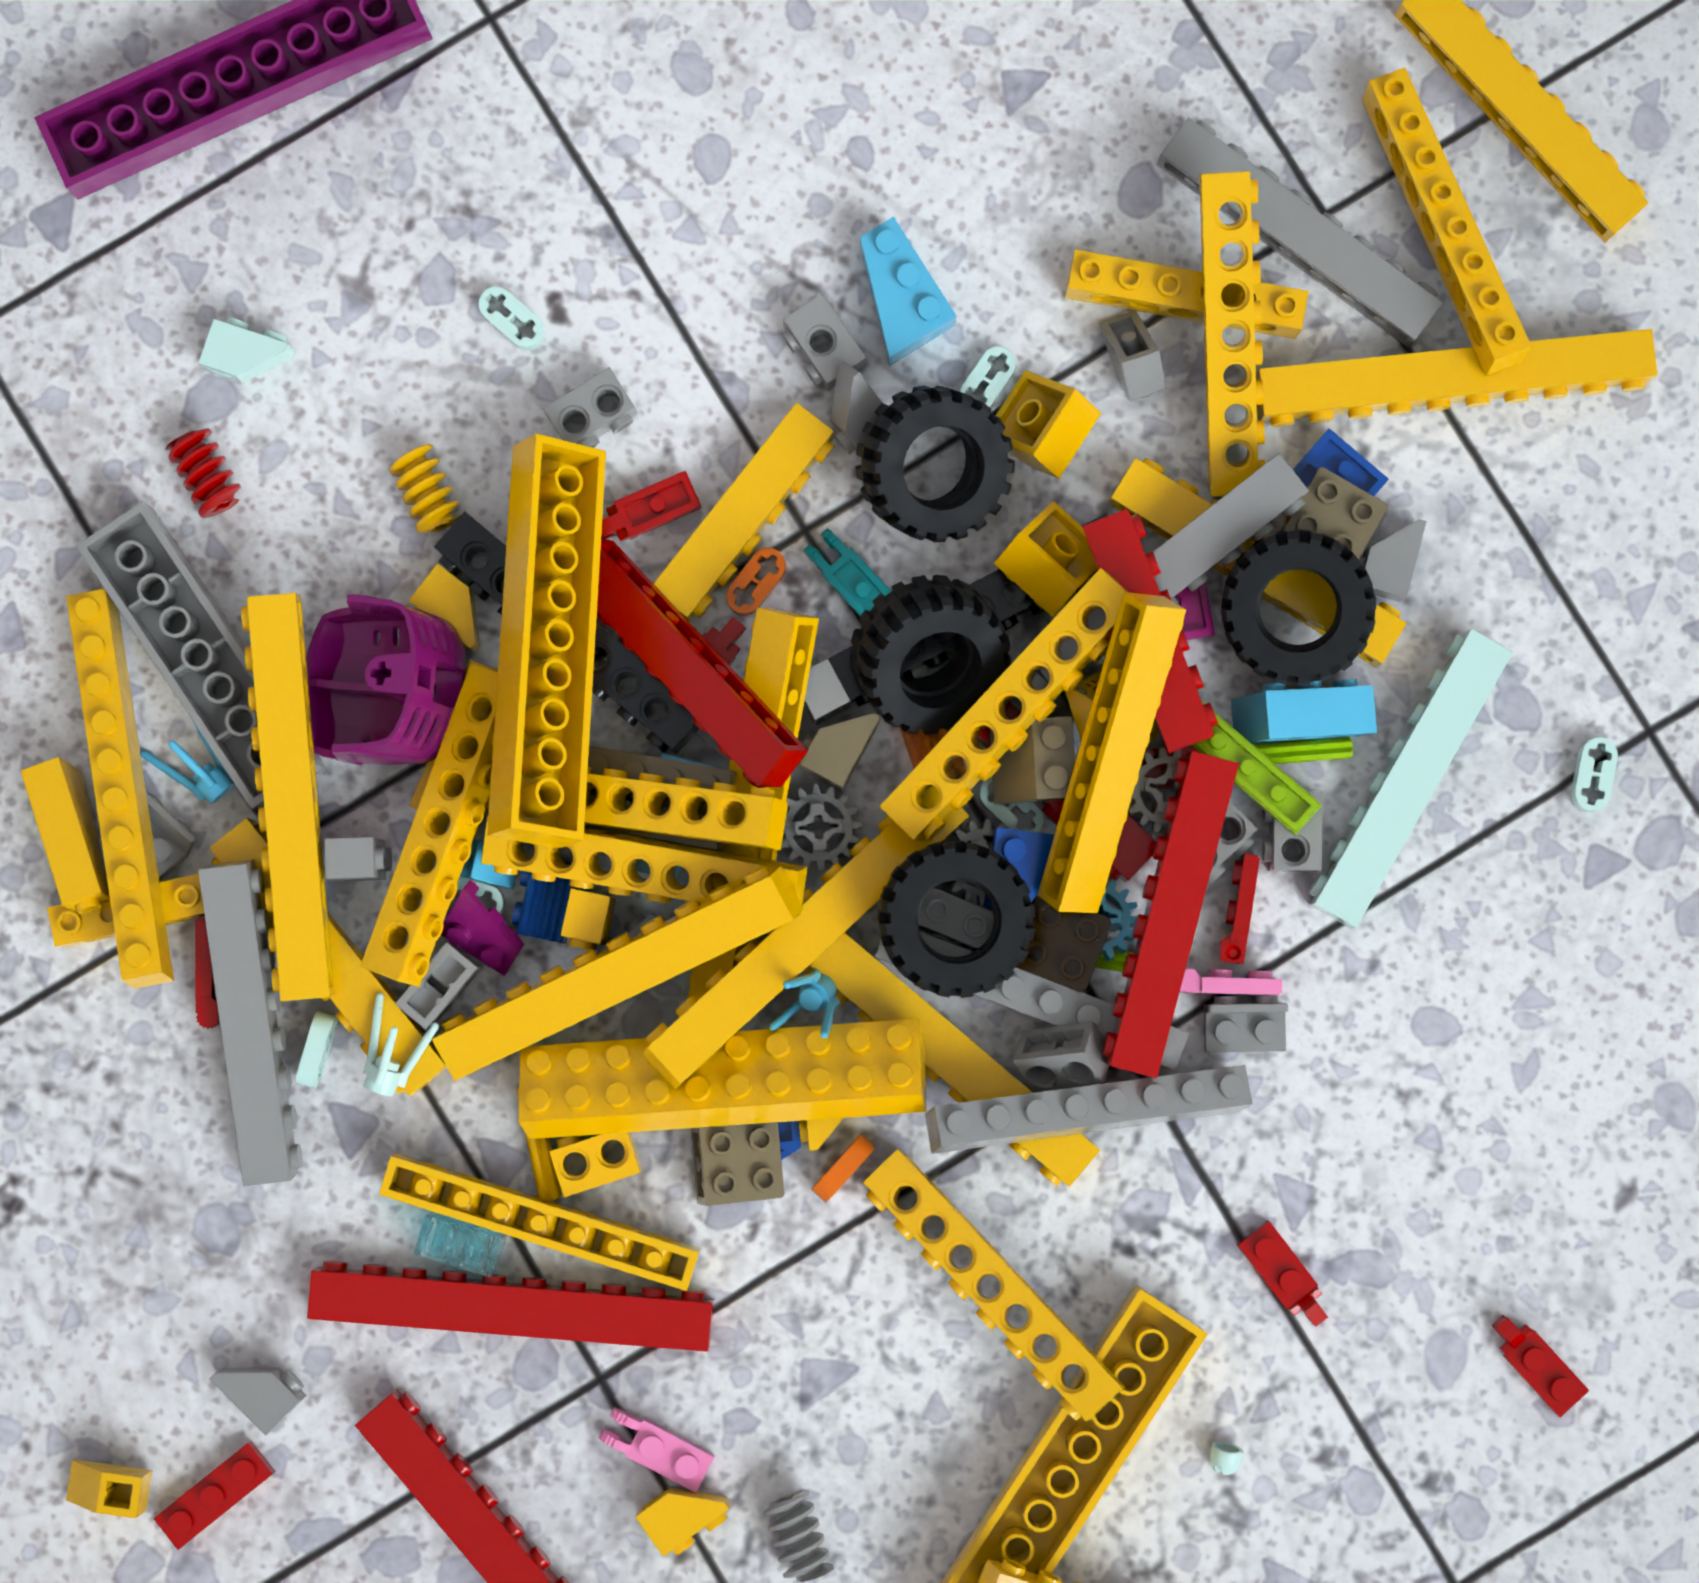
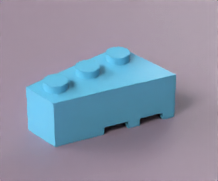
[860,217,957,366]
[1231,679,1377,744]

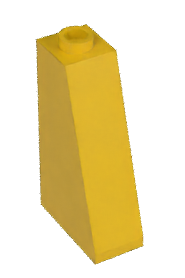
[20,757,110,914]

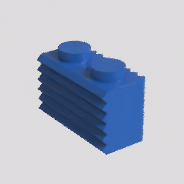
[512,862,578,944]

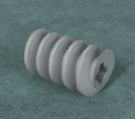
[763,1490,834,1582]

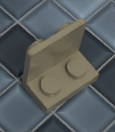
[1280,467,1388,559]
[691,1122,784,1206]

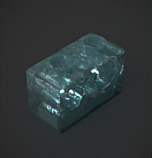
[413,1212,507,1277]

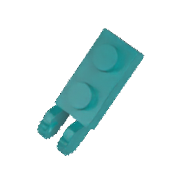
[803,528,891,617]

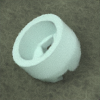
[1210,1442,1244,1475]

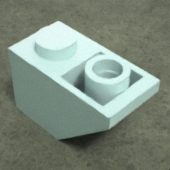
[198,317,295,383]

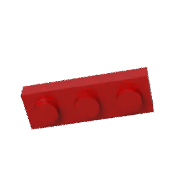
[154,1441,276,1550]

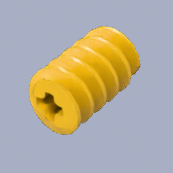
[389,444,461,533]

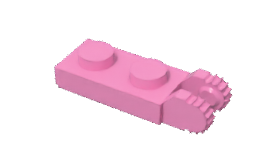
[1180,969,1282,996]
[598,1407,715,1493]

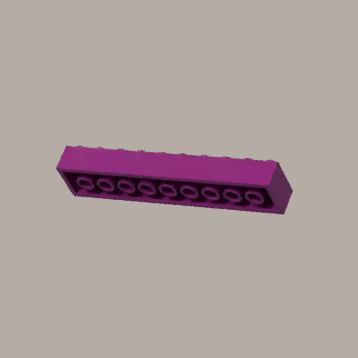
[34,0,433,200]

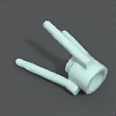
[363,992,439,1096]

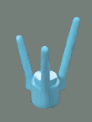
[140,721,234,804]
[769,969,840,1039]

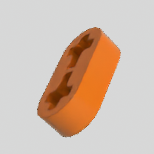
[726,548,786,616]
[811,1133,876,1203]

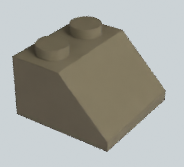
[800,713,881,792]
[989,716,1075,804]

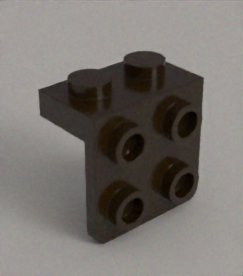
[1016,894,1112,992]

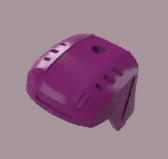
[306,594,466,766]

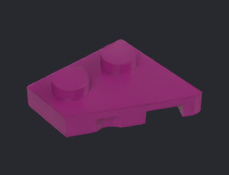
[441,880,524,976]

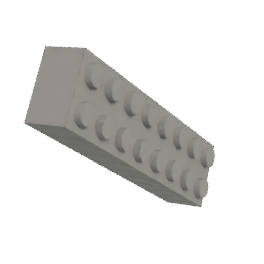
[76,501,326,811]

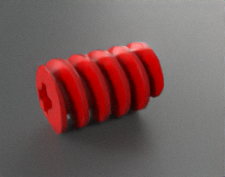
[165,428,241,518]

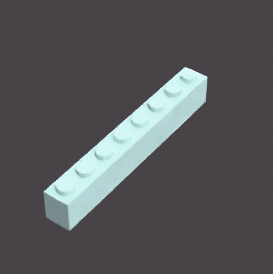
[1309,629,1513,928]

